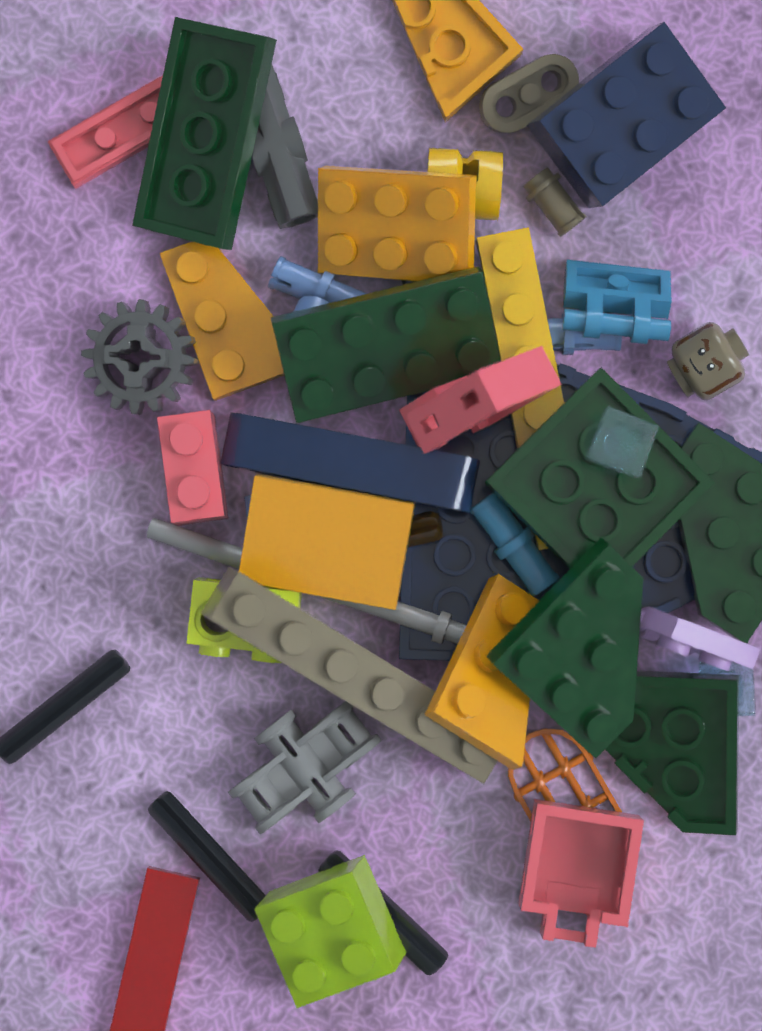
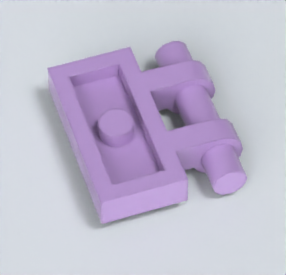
[639,606,761,671]

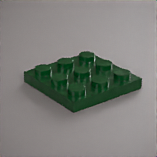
[484,367,715,569]

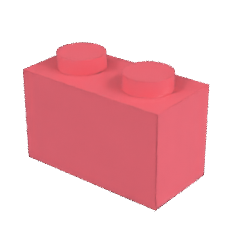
[157,410,229,526]

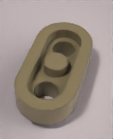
[479,54,579,133]

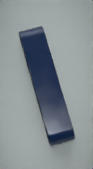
[220,412,480,513]

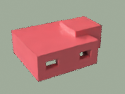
[399,346,562,454]
[518,799,644,948]

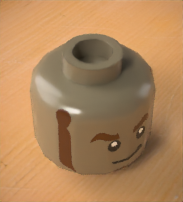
[667,322,749,401]

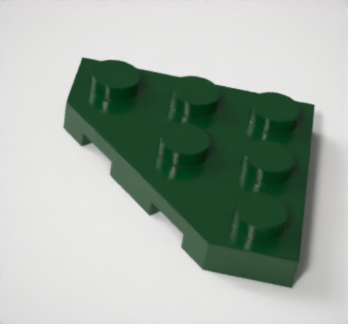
[678,423,762,643]
[486,538,643,758]
[605,671,739,836]

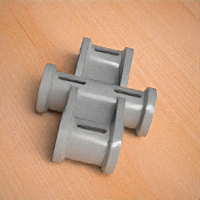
[228,701,382,834]

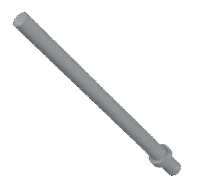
[147,518,466,644]

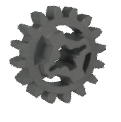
[81,299,198,415]

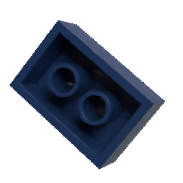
[527,22,726,208]

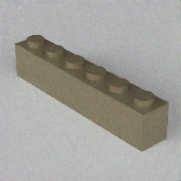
[201,567,497,784]

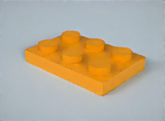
[318,165,476,281]

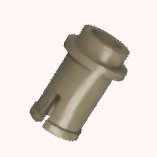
[523,167,587,237]

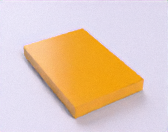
[239,474,415,610]

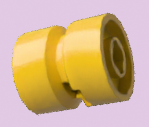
[427,148,503,221]

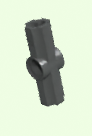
[252,65,318,229]

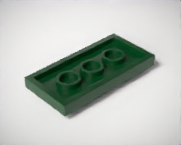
[132,17,277,250]
[270,266,501,424]

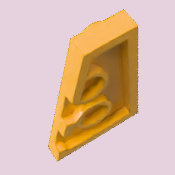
[392,0,524,122]
[159,241,284,401]
[424,574,540,770]

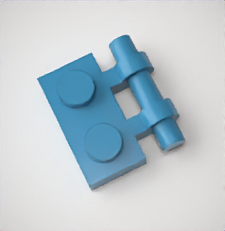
[562,260,672,344]

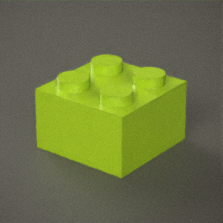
[254,855,406,1008]

